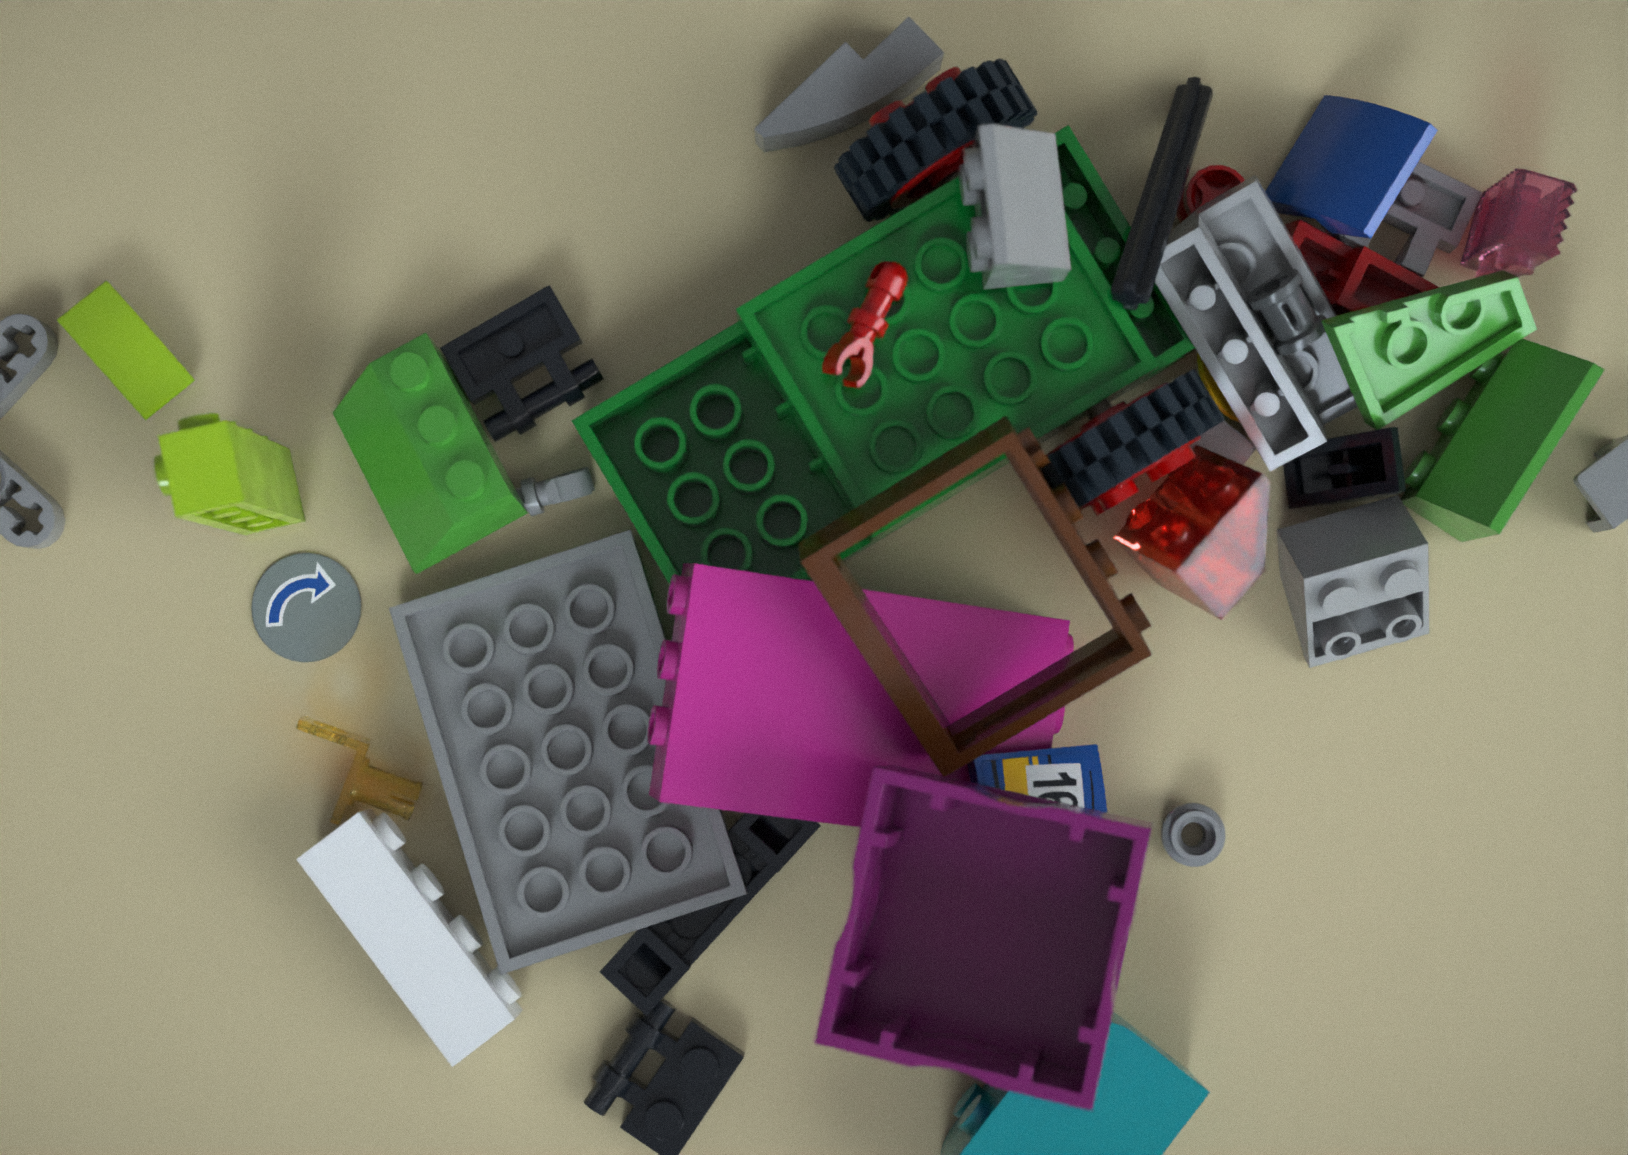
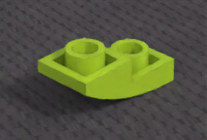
[56,280,195,420]

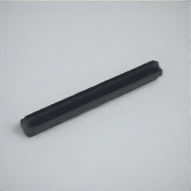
[1110,77,1213,310]

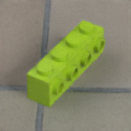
[154,413,306,535]

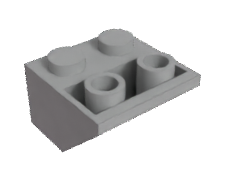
[959,124,1071,290]
[1277,495,1429,668]

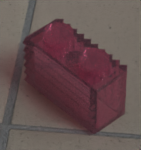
[1460,168,1578,278]

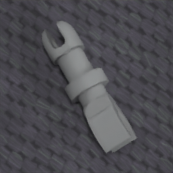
[516,467,595,516]

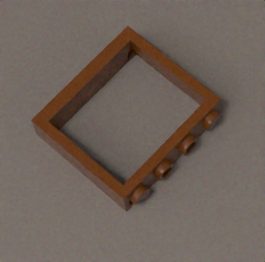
[799,416,1152,778]

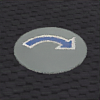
[252,553,361,662]

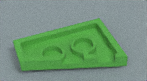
[1321,270,1537,430]

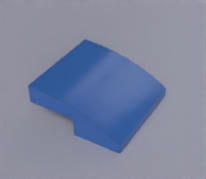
[1265,95,1438,239]

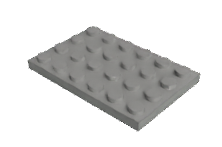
[389,530,748,975]

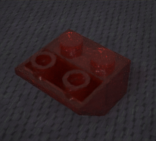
[1113,444,1270,620]

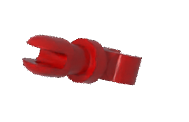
[822,261,908,388]

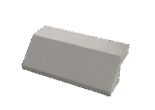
[1155,175,1358,471]

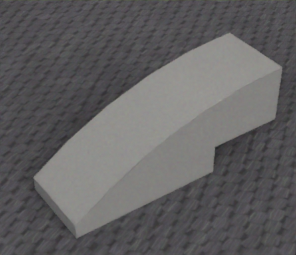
[754,17,944,152]

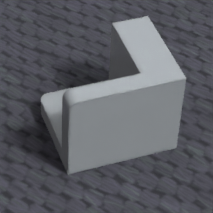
[1573,435,1628,533]

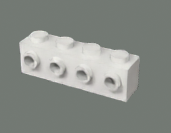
[296,808,523,1067]

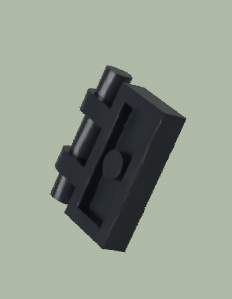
[440,285,604,442]
[584,998,745,1155]

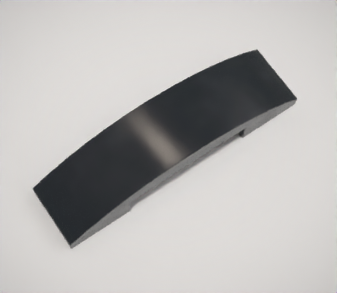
[600,813,821,1016]

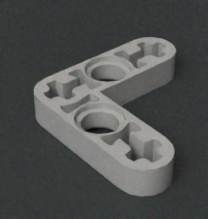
[0,314,65,549]

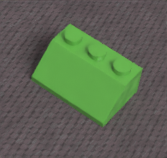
[333,332,528,574]
[1401,339,1605,542]

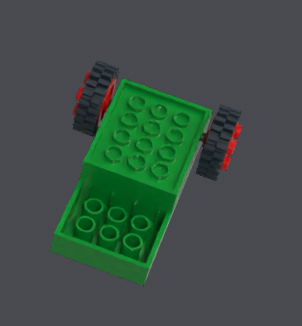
[572,59,1225,585]

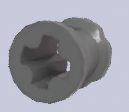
[1246,269,1326,356]

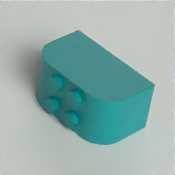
[940,1012,1210,1155]

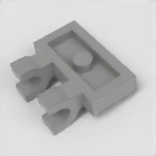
[1336,162,1482,277]

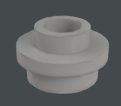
[1161,803,1225,867]

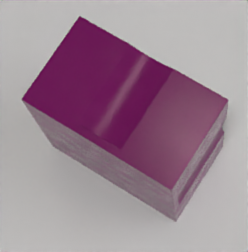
[814,765,1152,1111]

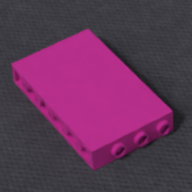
[647,563,1074,827]

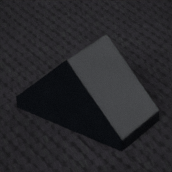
[1283,427,1406,509]

